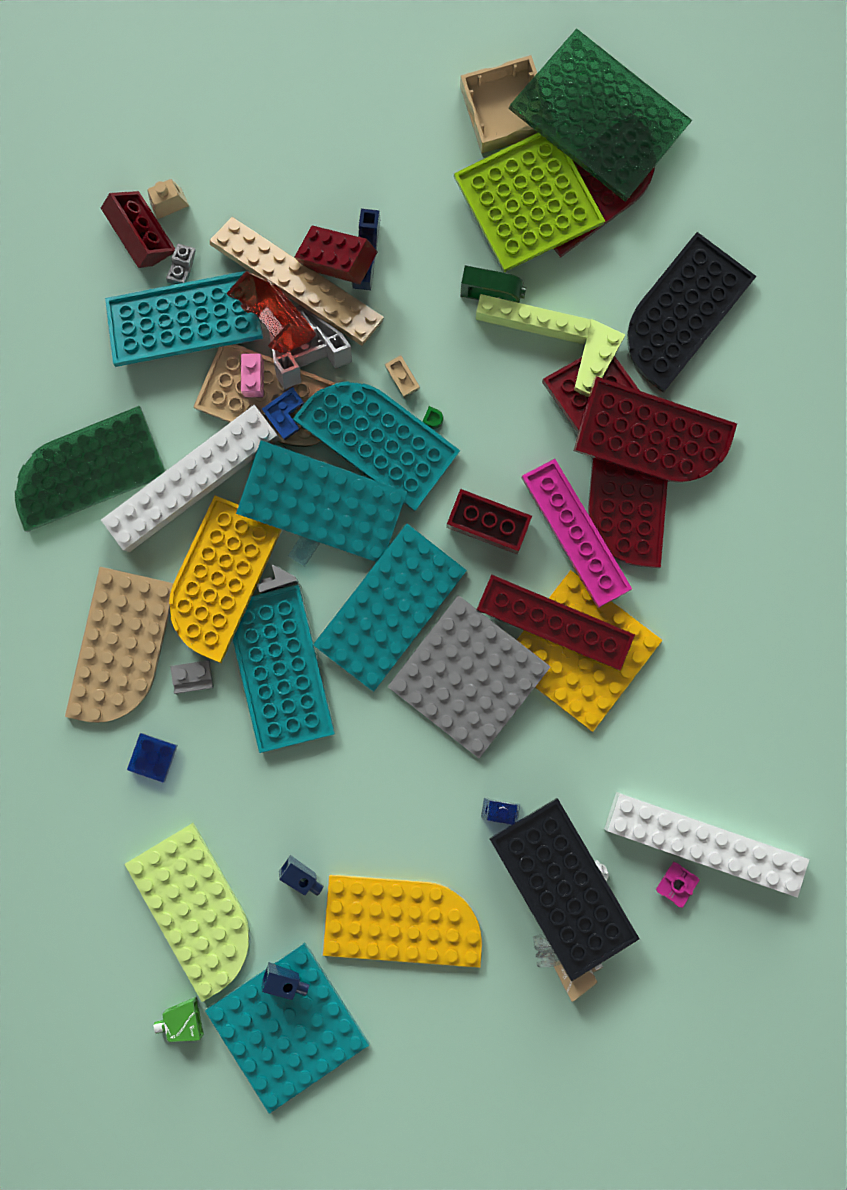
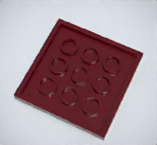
[542,356,640,433]

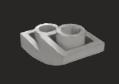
[166,244,196,284]

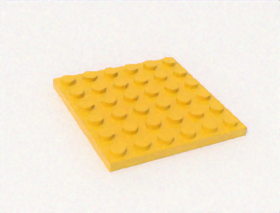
[517,570,663,732]

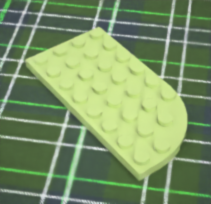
[124,823,249,1002]

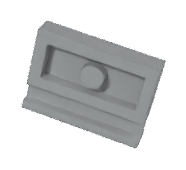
[170,660,214,694]

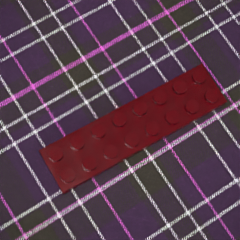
[476,574,635,671]

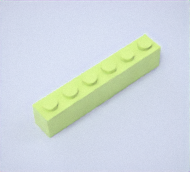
[476,294,591,344]

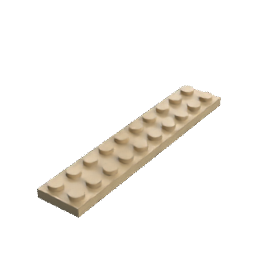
[210,217,384,346]

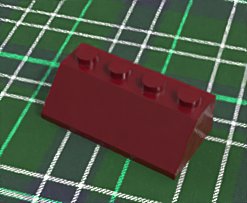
[101,191,175,268]

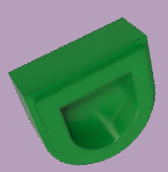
[422,406,443,429]

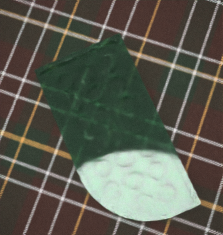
[15,406,166,532]

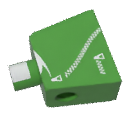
[154,997,204,1042]

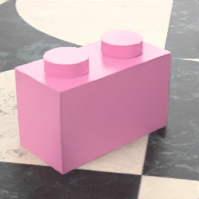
[241,354,264,397]

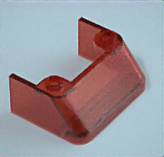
[226,271,317,354]

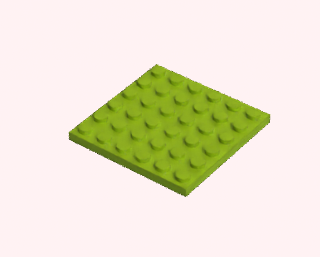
[454,125,605,272]

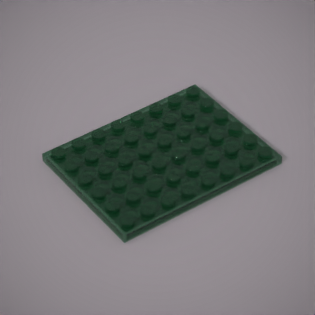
[509,28,692,202]

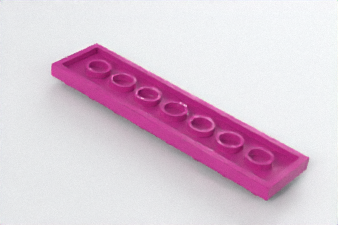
[521,459,632,608]

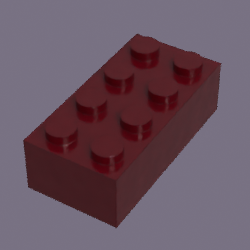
[294,225,378,285]
[446,489,532,554]

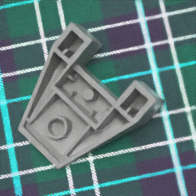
[267,305,352,389]

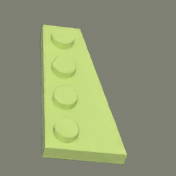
[574,319,625,397]

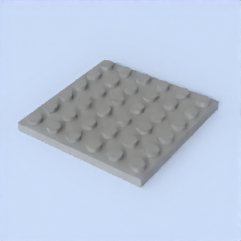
[388,595,551,758]

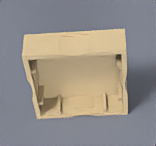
[460,55,553,154]

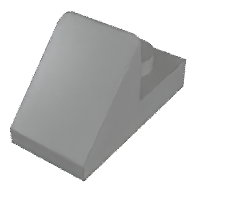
[258,565,299,594]

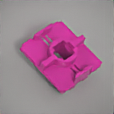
[655,861,700,908]

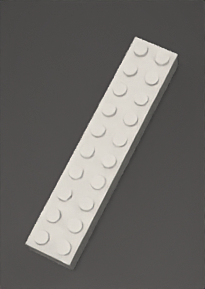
[101,405,280,552]
[604,792,810,898]

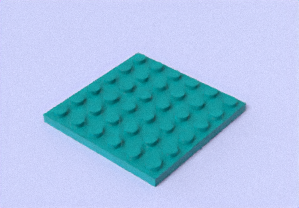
[205,942,370,1114]

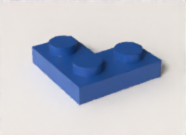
[262,387,304,441]

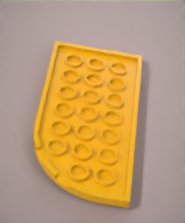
[169,495,282,664]
[323,875,482,968]

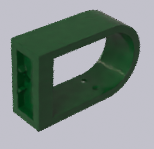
[460,265,526,303]

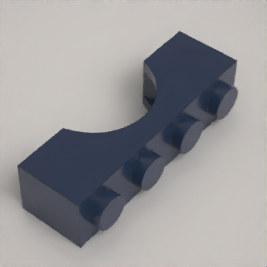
[352,208,381,291]

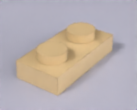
[385,355,420,398]

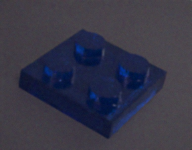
[127,733,178,783]

